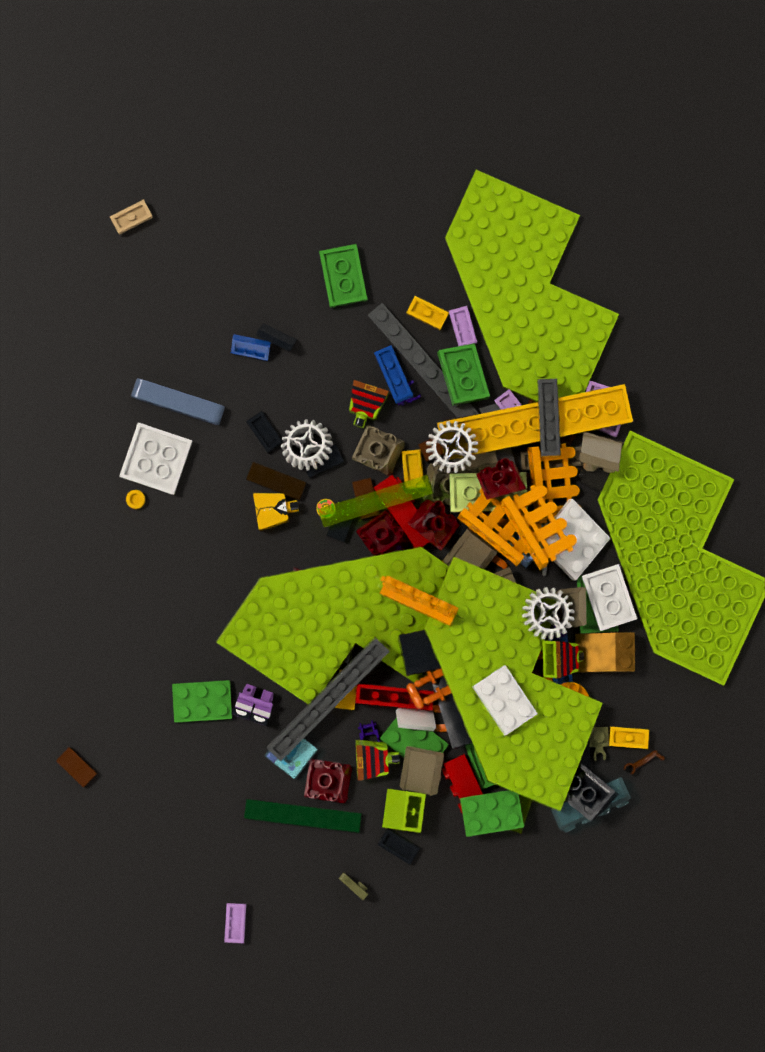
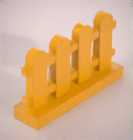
[527,443,581,524]
[501,485,577,570]
[457,488,542,566]
[380,576,459,626]

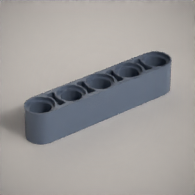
[131,378,225,425]

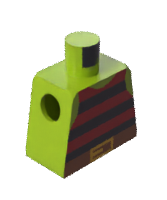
[349,380,389,428]
[542,640,584,678]
[355,740,400,781]

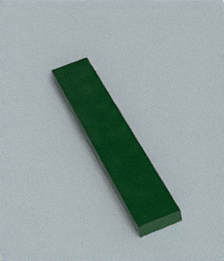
[244,799,362,833]

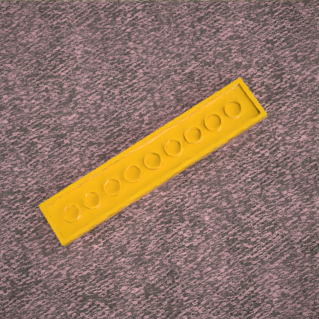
[437,384,633,460]

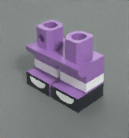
[232,684,274,726]

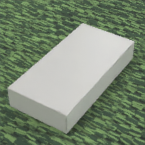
[396,708,436,731]

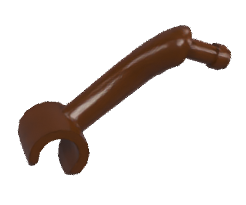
[623,750,665,775]

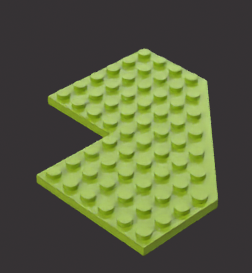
[445,170,619,402]
[597,431,765,686]
[216,547,449,704]
[424,557,603,811]

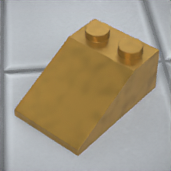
[575,632,635,672]

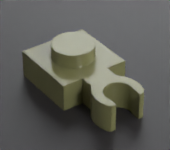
[589,727,609,760]
[339,872,368,900]

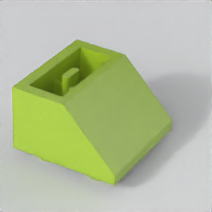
[382,789,426,833]

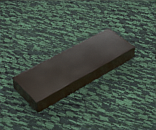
[246,462,306,501]

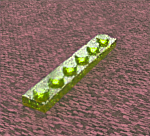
[318,475,433,527]

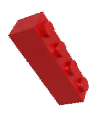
[373,475,431,548]
[355,684,434,711]
[442,754,483,815]

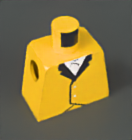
[253,493,299,531]

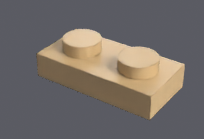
[110,199,153,235]

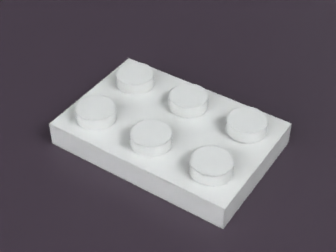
[582,564,637,631]
[472,665,537,736]

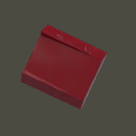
[476,458,527,500]
[407,499,459,550]
[356,510,410,556]
[304,759,352,803]

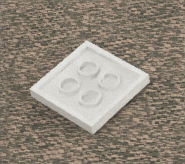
[119,422,193,495]
[538,499,610,581]

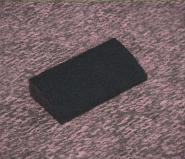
[398,630,441,676]
[432,676,472,749]
[565,763,618,822]

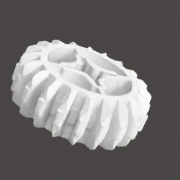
[281,419,333,471]
[426,421,478,473]
[522,587,575,640]

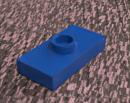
[231,334,271,361]

